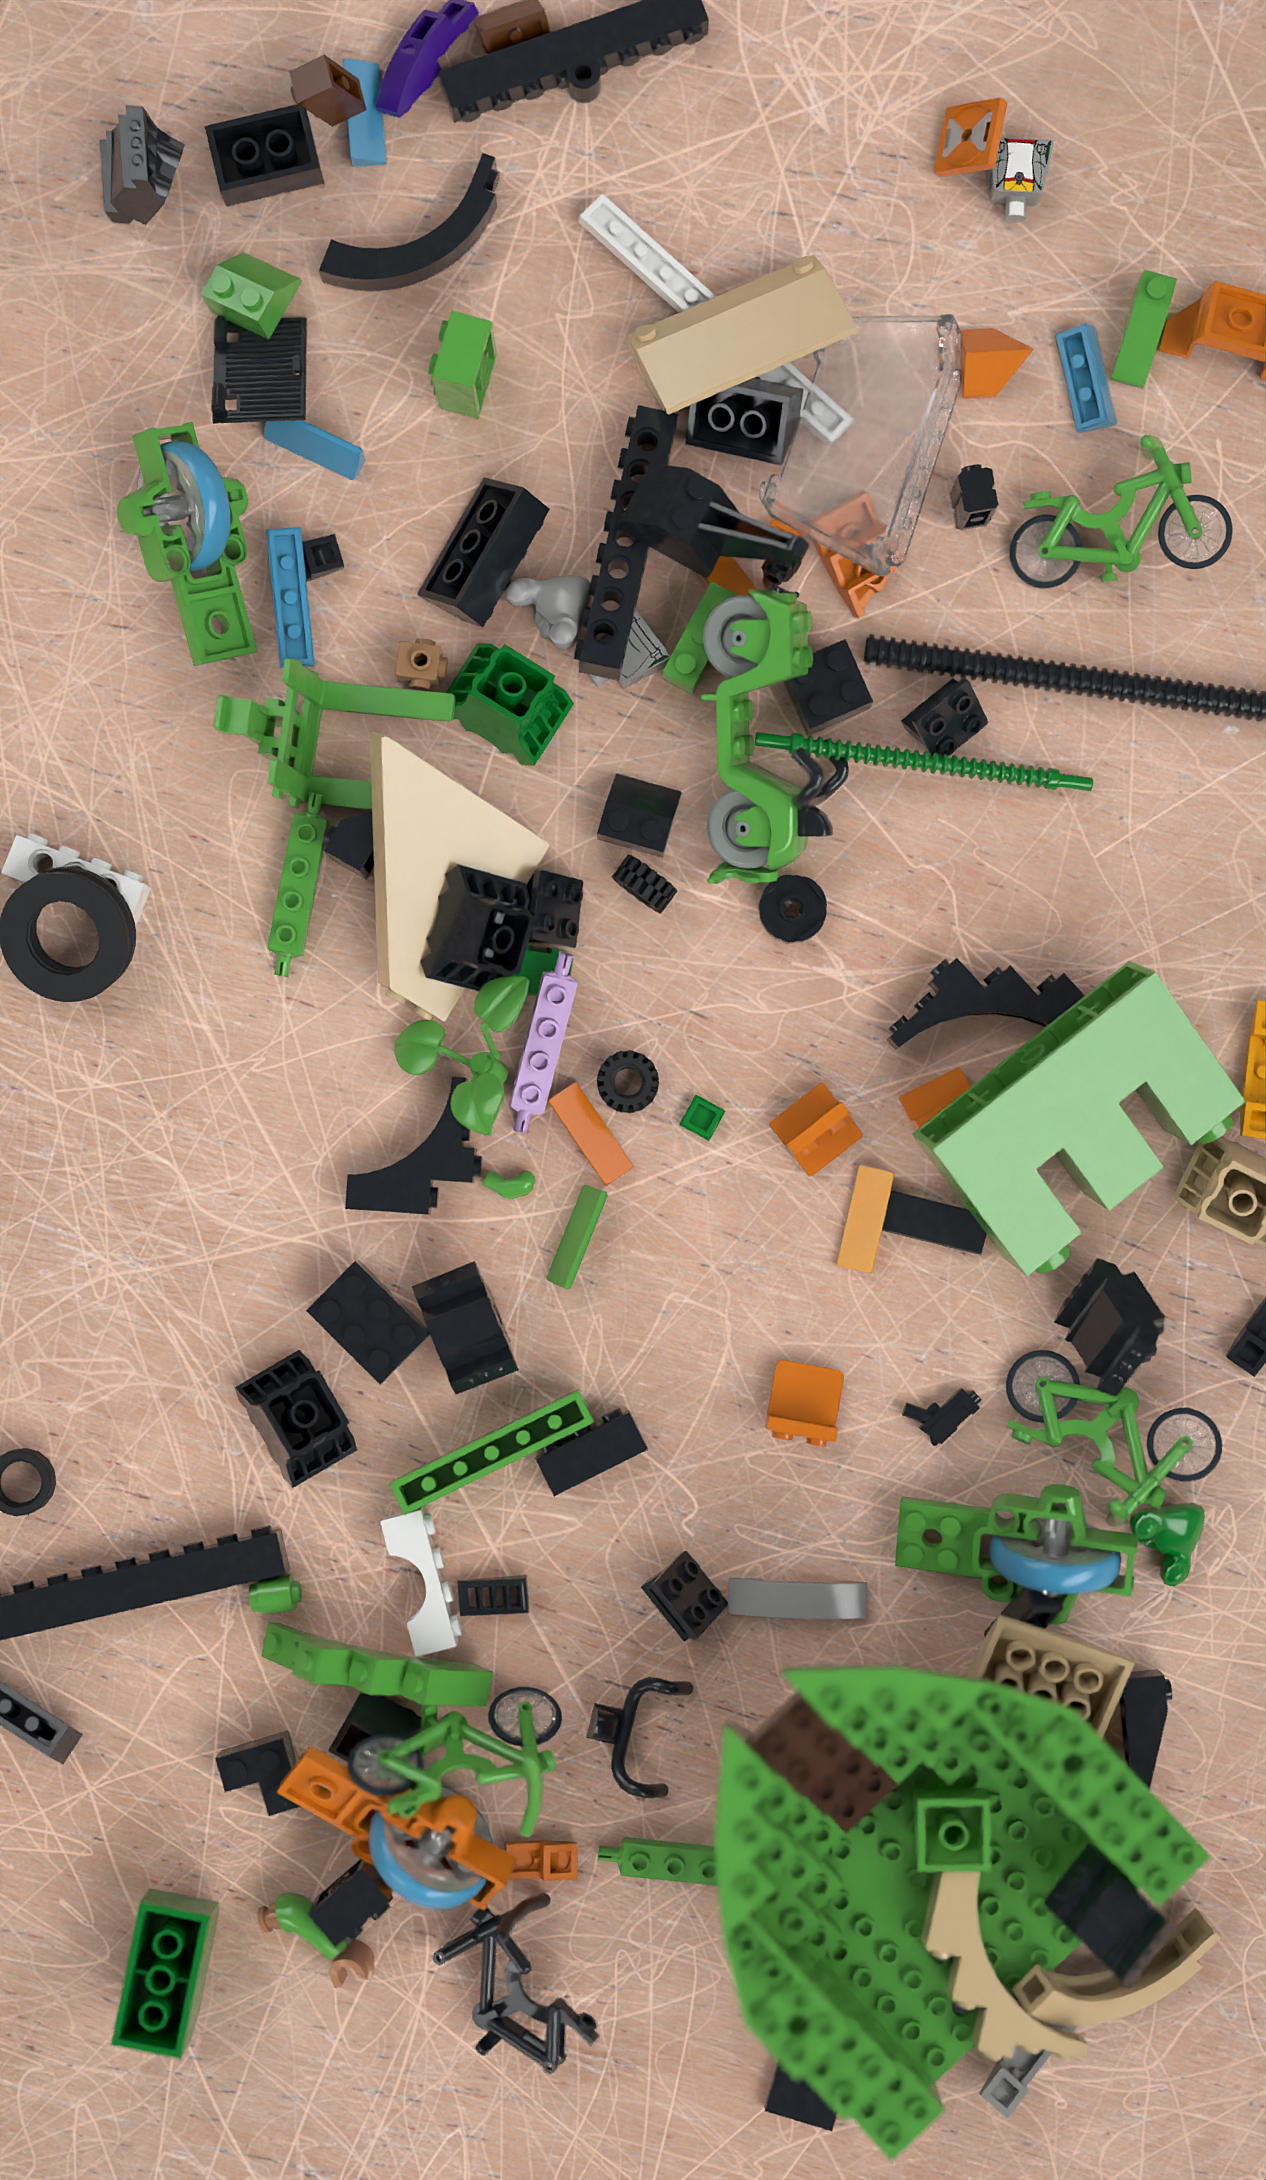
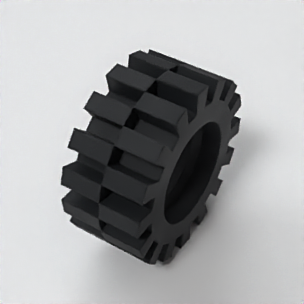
[612,854,678,914]
[597,1050,659,1113]

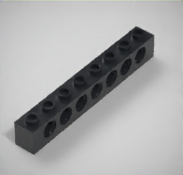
[574,405,678,681]

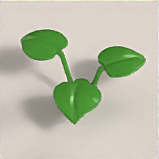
[394,976,529,1136]

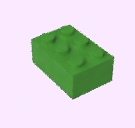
[428,310,497,419]

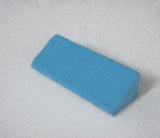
[343,59,387,167]
[1055,323,1117,433]
[264,420,365,480]

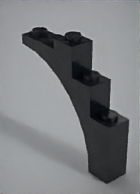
[886,958,1085,1050]

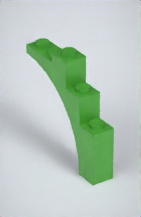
[261,1622,493,1706]

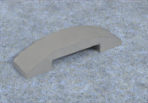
[728,1578,868,1619]
[979,2024,1078,2119]

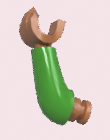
[257,1892,375,1988]

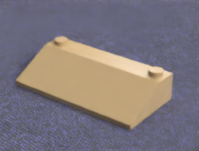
[626,255,858,415]

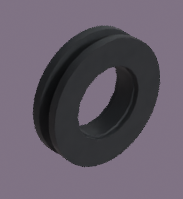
[0,867,136,1002]

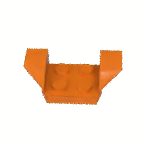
[1159,281,1266,380]

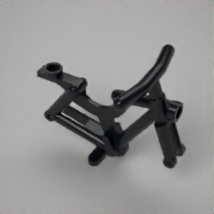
[433,1893,600,2074]

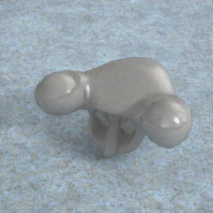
[505,575,590,650]

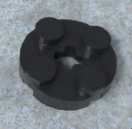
[758,874,827,944]

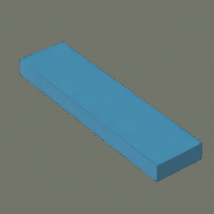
[266,527,315,669]

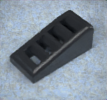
[458,1575,530,1616]

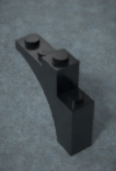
[345,1077,482,1215]

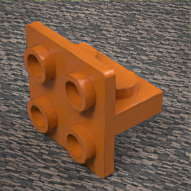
[899,1067,970,1131]
[769,1083,863,1177]

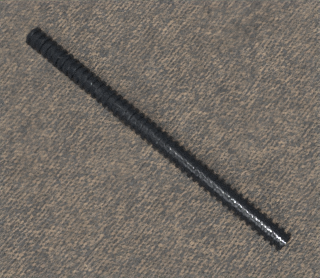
[863,634,1266,722]

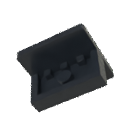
[901,678,988,757]
[526,870,583,948]
[641,1551,728,1642]

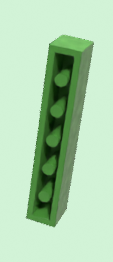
[389,1388,595,1516]

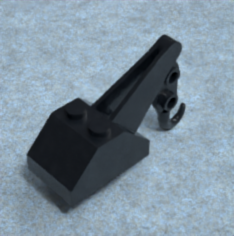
[616,463,809,598]

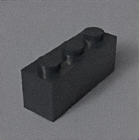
[536,1408,648,1496]

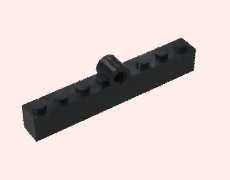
[438,0,709,123]

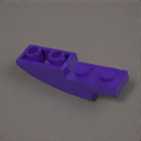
[375,0,479,118]

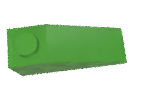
[1110,270,1177,389]

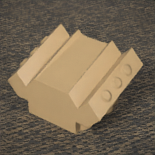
[1173,1136,1266,1247]

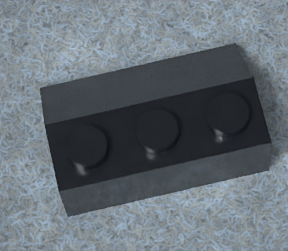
[685,378,804,465]

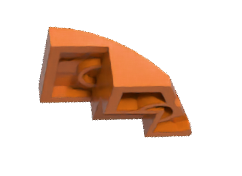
[805,492,903,618]

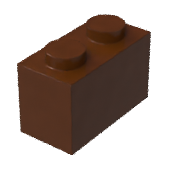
[289,55,366,127]

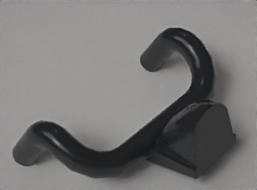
[586,1677,693,1799]

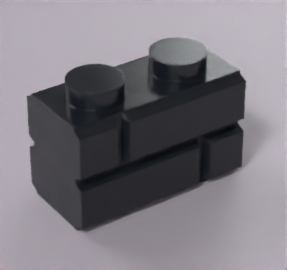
[950,464,999,530]

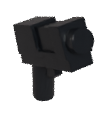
[902,1388,982,1446]

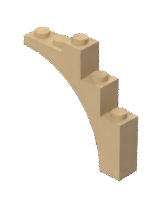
[921,1872,1089,2061]

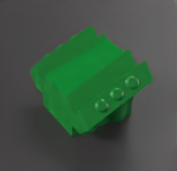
[446,643,574,766]

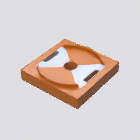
[934,97,1008,177]

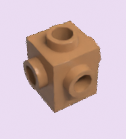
[395,638,448,691]

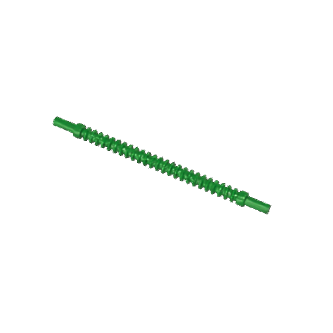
[755,732,1093,791]

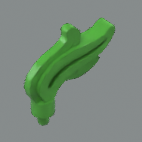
[707,862,778,884]

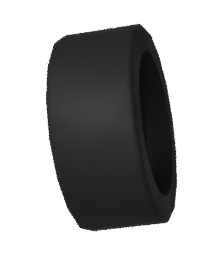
[0,1448,56,1516]

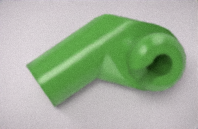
[482,1170,536,1200]

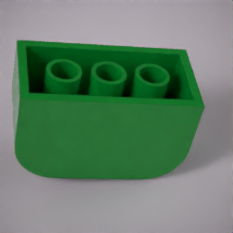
[111,1888,220,2059]

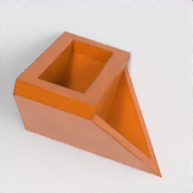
[959,328,1034,399]

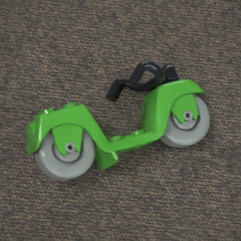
[701,589,849,870]

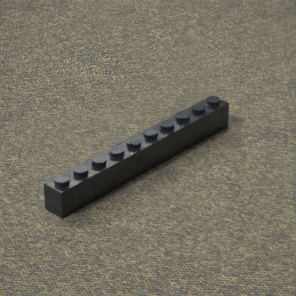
[0,1525,290,1641]

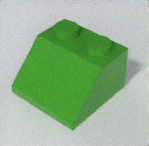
[200,252,302,339]
[914,1788,991,1872]

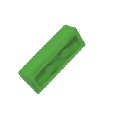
[547,1185,608,1290]

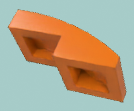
[504,1841,578,1881]

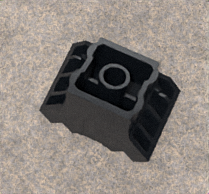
[100,105,185,225]
[420,864,536,991]
[1054,1258,1165,1397]
[412,1261,519,1395]
[235,1350,357,1488]
[1043,1843,1175,1989]

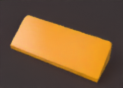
[836,1165,895,1274]

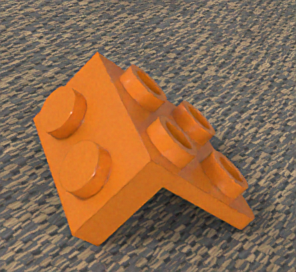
[765,1360,844,1447]

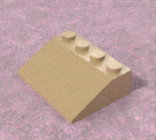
[967,1614,1135,1739]

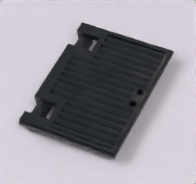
[211,316,307,424]

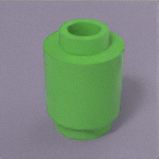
[249,1575,302,1615]

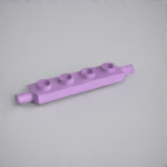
[509,952,578,1134]

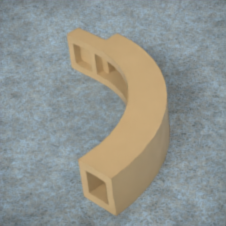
[1012,1908,1221,2026]

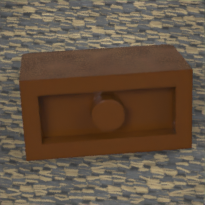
[473,0,550,55]

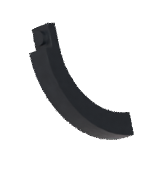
[319,153,500,291]

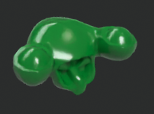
[1130,1503,1205,1587]

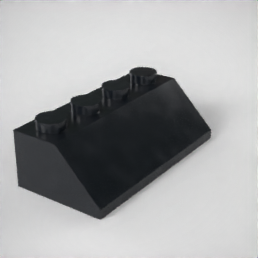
[417,477,550,627]

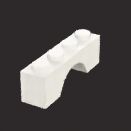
[380,1507,462,1657]

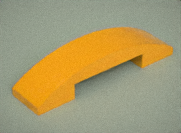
[1240,1000,1266,1140]

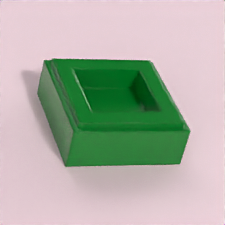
[679,1095,725,1141]

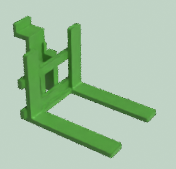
[213,658,456,810]

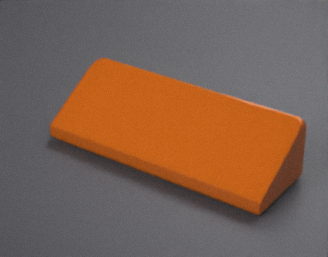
[547,1082,634,1186]

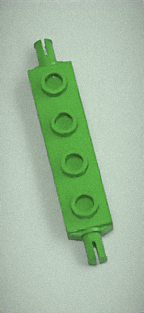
[267,792,330,977]
[598,1837,718,1886]

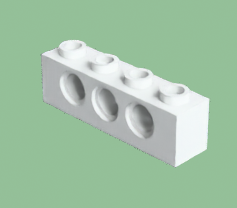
[1,833,151,926]

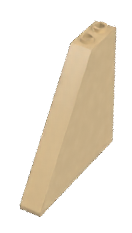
[370,732,550,1022]

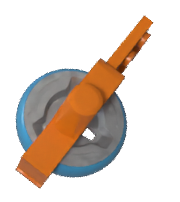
[277,1745,516,1911]

